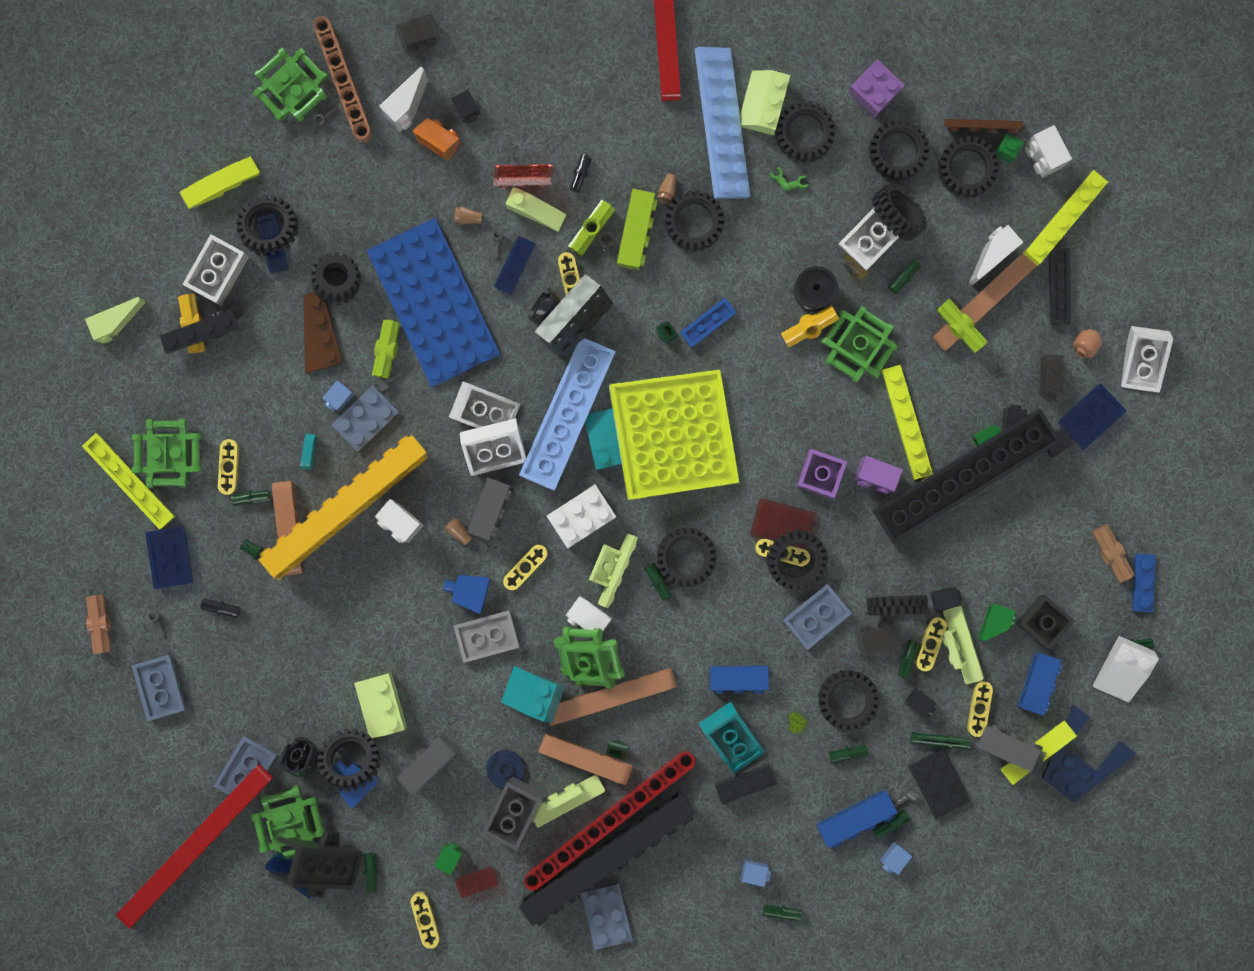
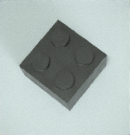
[1015,595,1075,650]

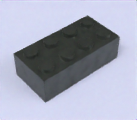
[534,274,614,360]

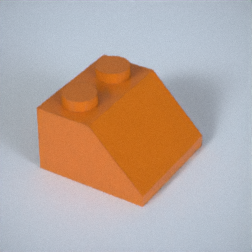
[413,118,461,162]

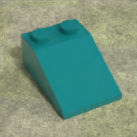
[585,408,622,471]
[501,666,565,722]
[699,702,765,774]

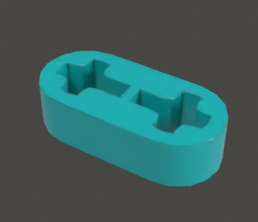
[301,433,317,470]

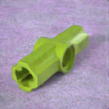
[568,200,615,256]
[936,298,987,353]
[372,320,400,379]

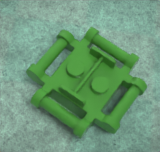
[253,47,329,122]
[820,305,898,383]
[132,419,202,488]
[553,627,625,689]
[250,785,326,864]

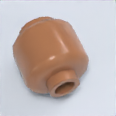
[1073,329,1102,358]

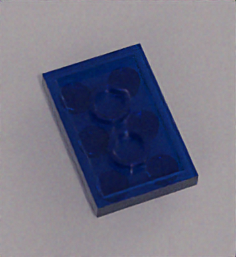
[1057,383,1126,450]
[145,526,194,589]

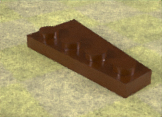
[944,119,1024,133]
[303,292,343,374]

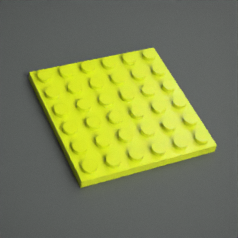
[609,370,739,500]

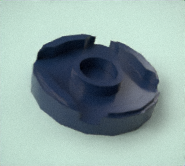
[486,749,525,789]

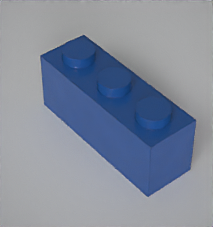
[1017,652,1062,716]
[709,666,769,694]

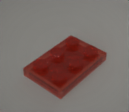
[493,164,553,188]
[750,498,816,550]

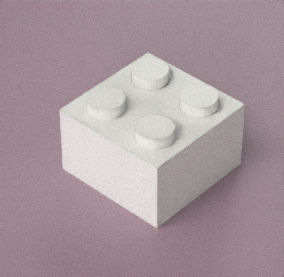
[1025,125,1072,178]
[375,499,424,543]
[566,596,611,639]

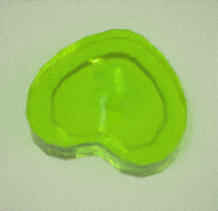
[788,712,807,733]

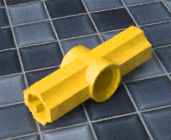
[178,294,206,354]
[781,305,839,348]

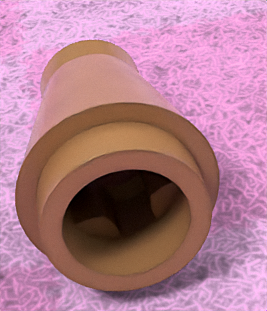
[657,174,677,204]
[454,206,482,225]
[444,517,473,546]

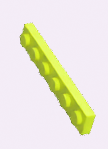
[1023,170,1108,266]
[881,365,933,480]
[82,433,176,530]

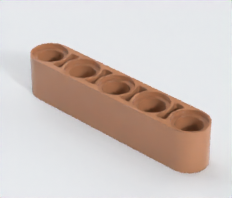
[272,480,304,576]
[538,733,633,785]

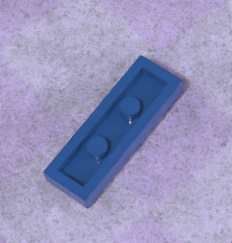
[680,298,737,348]
[1132,554,1156,612]

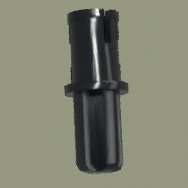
[570,154,592,193]
[200,599,240,619]

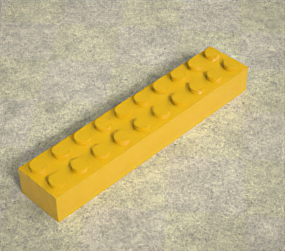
[258,435,428,580]

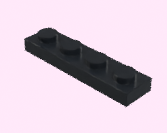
[1049,248,1071,325]
[159,310,240,354]

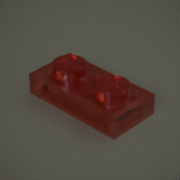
[455,866,498,898]

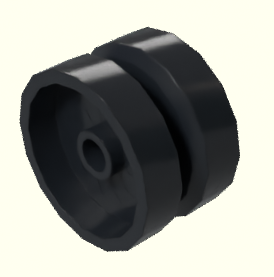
[793,266,838,312]

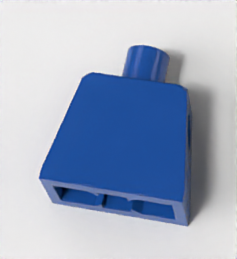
[443,575,491,614]
[333,761,380,808]

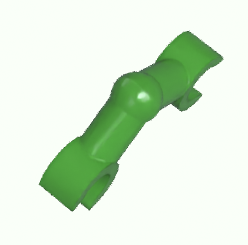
[770,167,809,191]

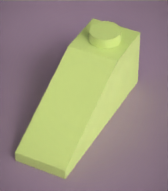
[505,187,566,232]
[85,297,145,344]

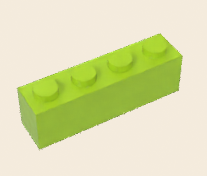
[617,189,658,271]

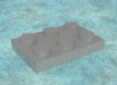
[454,610,520,663]

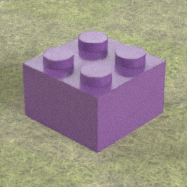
[848,59,905,118]
[796,449,847,499]
[853,456,903,495]

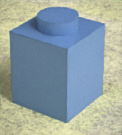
[323,380,355,411]
[880,842,912,875]
[741,860,771,887]

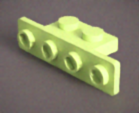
[589,533,638,608]
[943,606,984,684]
[534,774,605,828]

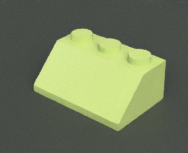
[740,70,790,135]
[354,672,407,738]

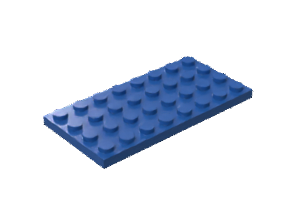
[366,218,500,387]

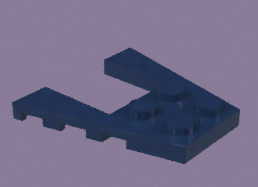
[1042,705,1136,802]

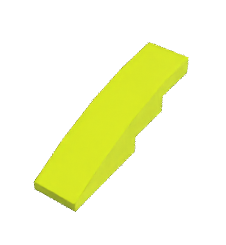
[180,156,260,209]
[1000,721,1077,785]

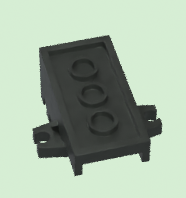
[268,830,363,898]

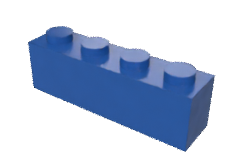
[816,790,897,848]

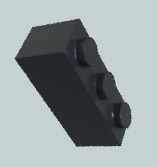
[714,764,777,804]

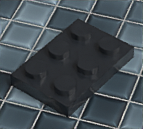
[908,749,970,819]

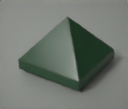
[656,321,679,343]
[605,740,628,759]

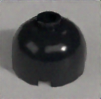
[528,288,562,325]
[280,737,320,777]

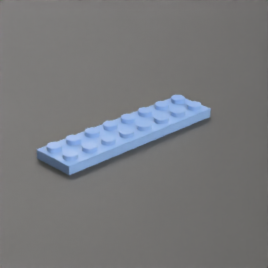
[695,47,750,199]
[519,338,616,491]

